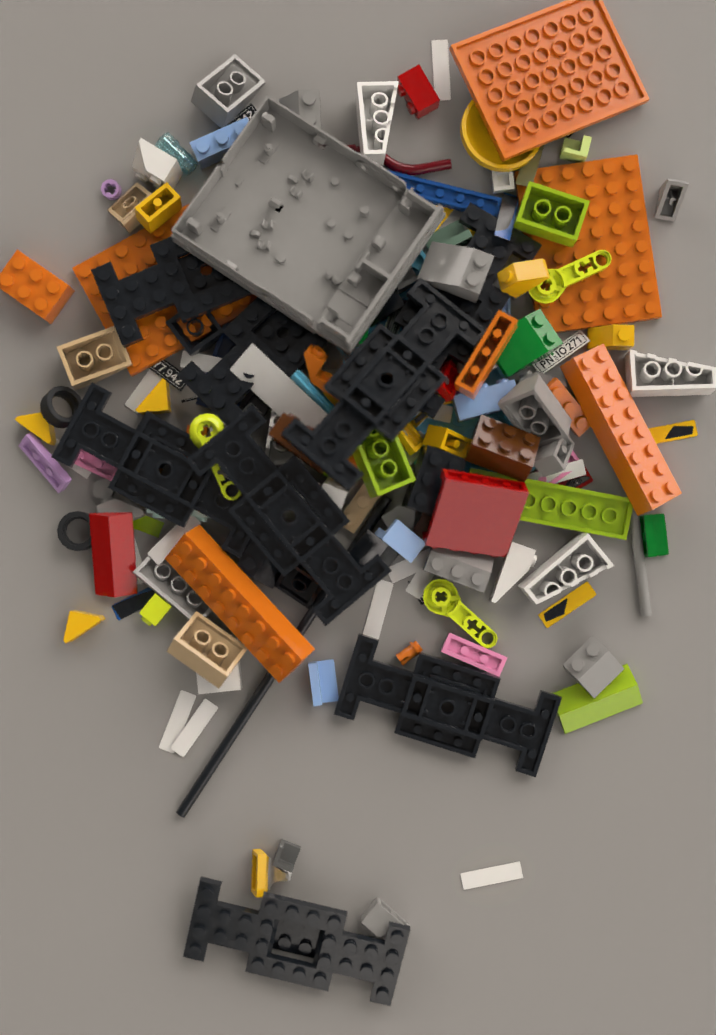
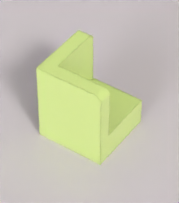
[559,135,592,163]

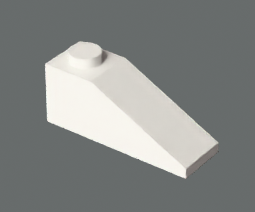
[489,542,537,603]

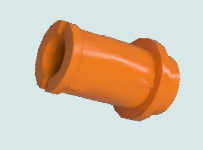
[396,640,423,666]

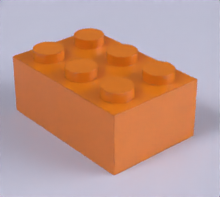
[0,249,75,324]

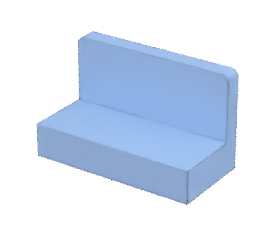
[374,519,425,563]
[308,659,339,706]

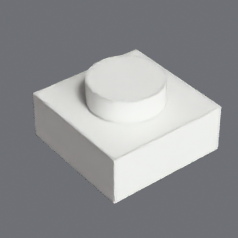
[491,171,515,194]

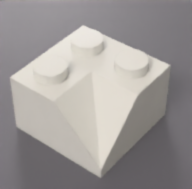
[132,138,184,190]

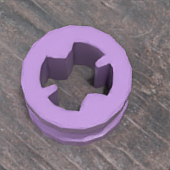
[101,179,122,200]

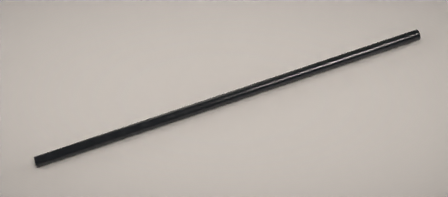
[176,495,392,818]

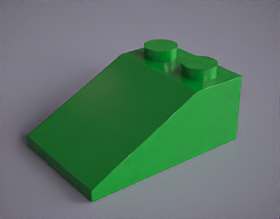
[496,309,563,378]

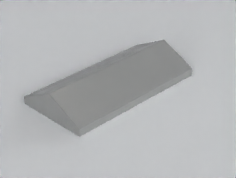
[133,556,212,620]

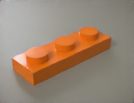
[547,377,591,437]

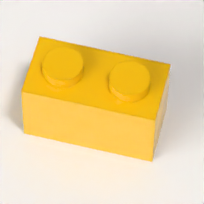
[134,182,182,234]

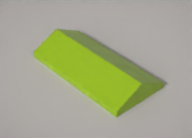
[553,664,643,734]

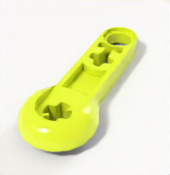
[528,250,612,304]
[189,413,242,501]
[423,579,497,648]

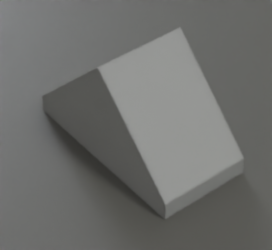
[655,178,689,222]

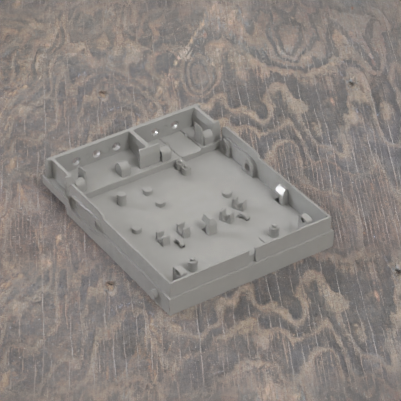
[171,95,446,355]

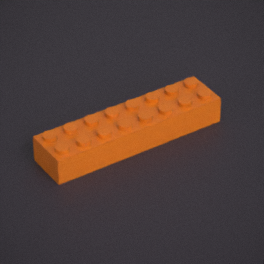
[560,344,682,516]
[165,525,315,683]

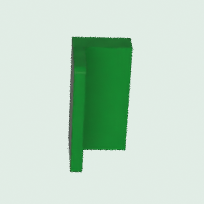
[640,514,669,557]

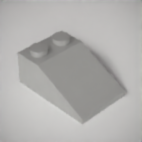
[191,54,266,128]
[417,241,494,303]

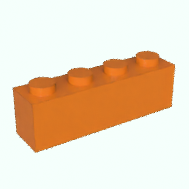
[455,310,518,400]

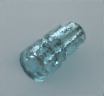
[155,132,198,175]

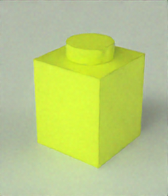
[139,593,172,626]

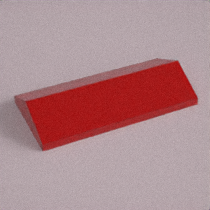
[89,512,138,598]

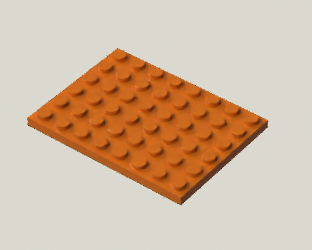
[449,0,649,162]
[514,154,662,333]
[72,203,257,377]

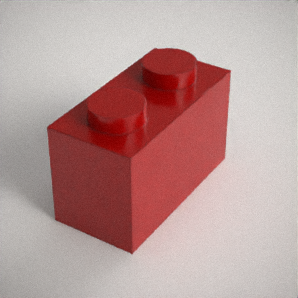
[397,64,440,120]

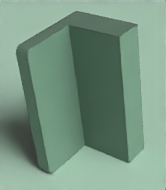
[426,220,473,250]

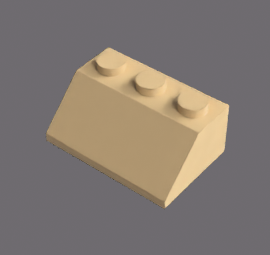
[167,611,248,689]

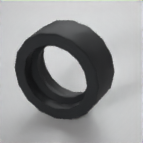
[40,386,82,428]
[57,511,92,551]

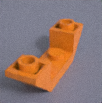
[304,344,339,401]

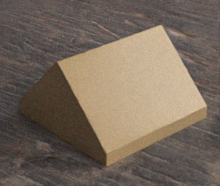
[107,182,152,234]

